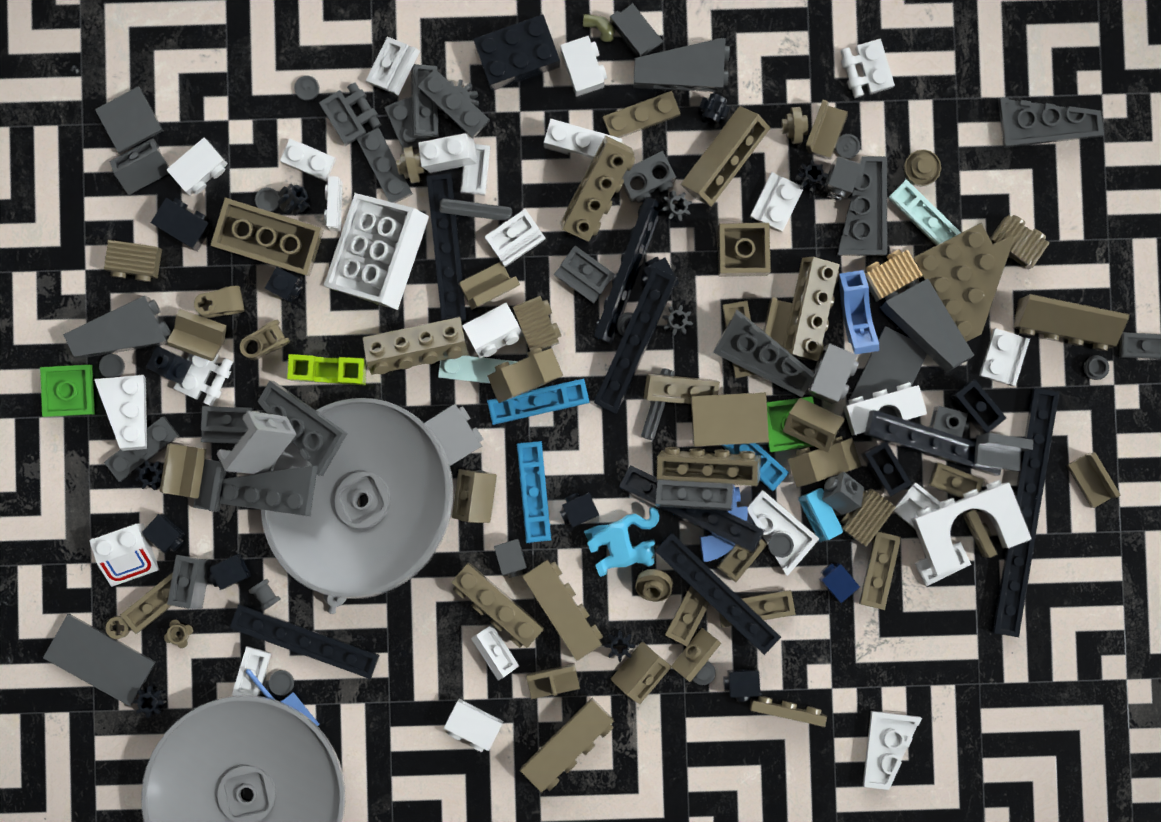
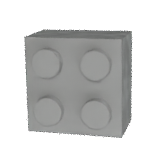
[805,344,859,404]

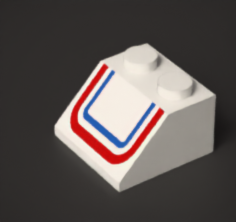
[89,523,159,587]

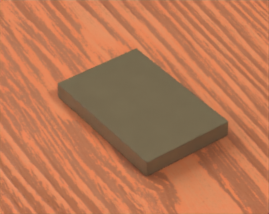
[691,392,769,446]

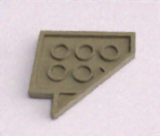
[914,223,1014,342]

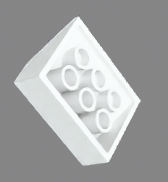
[324,193,429,310]

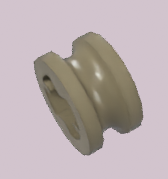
[106,616,131,639]

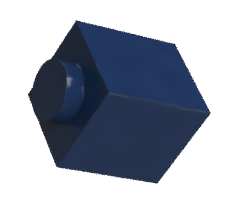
[819,563,860,603]

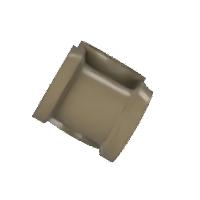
[194,286,245,318]
[240,320,290,360]

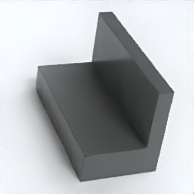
[610,3,663,57]
[110,138,169,195]
[974,433,1033,472]
[193,459,226,512]
[167,555,211,609]

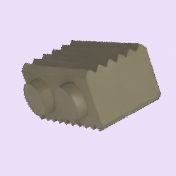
[990,215,1049,270]
[104,240,162,282]
[513,296,562,351]
[840,489,896,547]

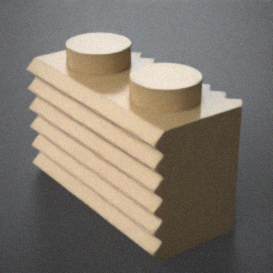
[865,249,922,302]

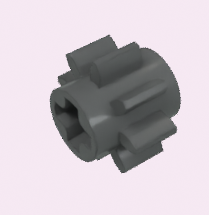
[660,191,692,222]
[662,305,693,336]

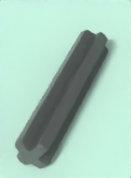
[439,199,512,221]
[641,368,674,440]

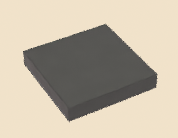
[95,86,163,154]

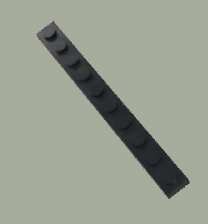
[992,388,1059,638]

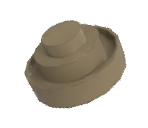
[781,107,808,144]
[396,146,424,184]
[903,149,941,187]
[635,569,673,602]

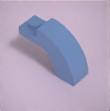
[839,270,879,354]
[699,485,748,562]

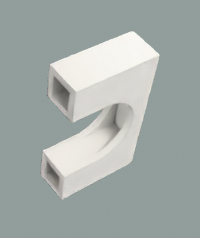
[911,480,1031,575]

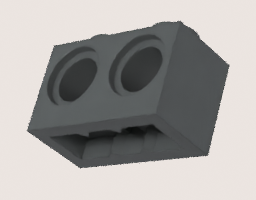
[622,151,676,203]
[823,156,862,201]

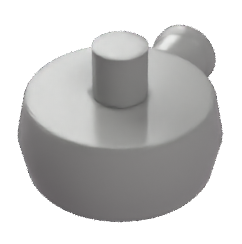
[323,594,347,614]

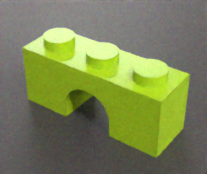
[287,354,367,385]

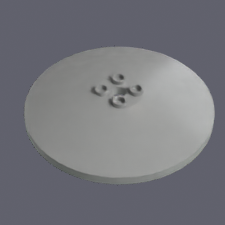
[261,398,453,598]
[142,695,345,822]

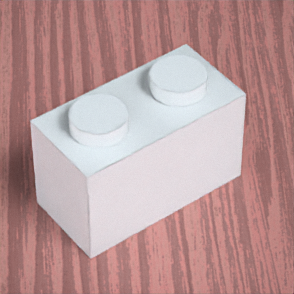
[560,36,607,97]
[418,133,477,173]
[166,138,228,196]
[462,303,524,358]
[444,699,503,752]

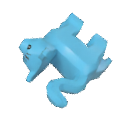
[584,507,659,577]

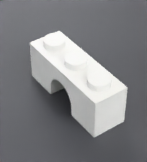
[544,119,622,160]
[843,382,927,435]

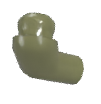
[583,14,615,42]

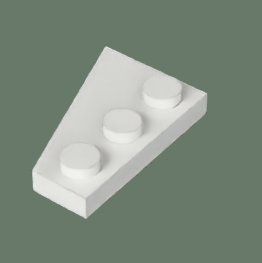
[94,375,147,451]
[747,490,819,576]
[863,711,922,790]

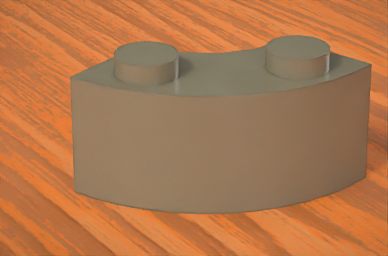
[487,347,563,403]
[787,436,861,488]

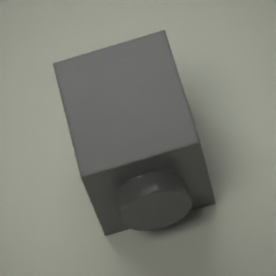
[494,539,527,578]

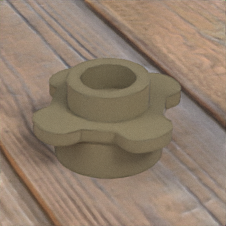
[164,619,193,648]

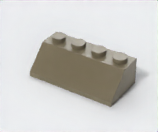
[1013,294,1129,351]

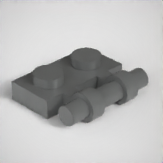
[319,82,381,146]

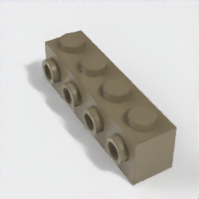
[680,106,770,207]
[560,135,635,242]
[783,257,840,361]
[363,317,468,375]
[657,447,761,486]
[522,559,603,661]
[451,563,544,648]
[521,697,614,793]

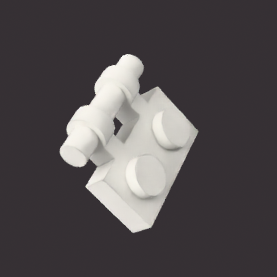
[840,39,895,98]
[174,354,233,406]

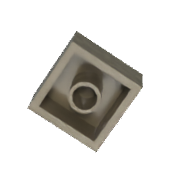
[717,223,770,277]

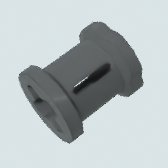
[249,579,281,612]

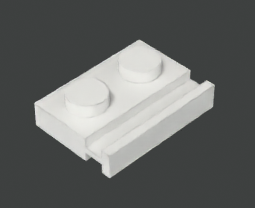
[366,37,420,95]
[750,172,803,233]
[324,176,343,231]
[485,209,546,267]
[979,328,1030,387]
[893,482,941,529]

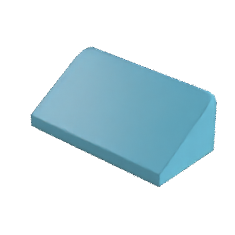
[798,488,843,542]

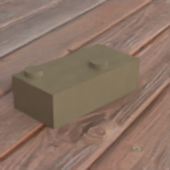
[210,198,324,276]

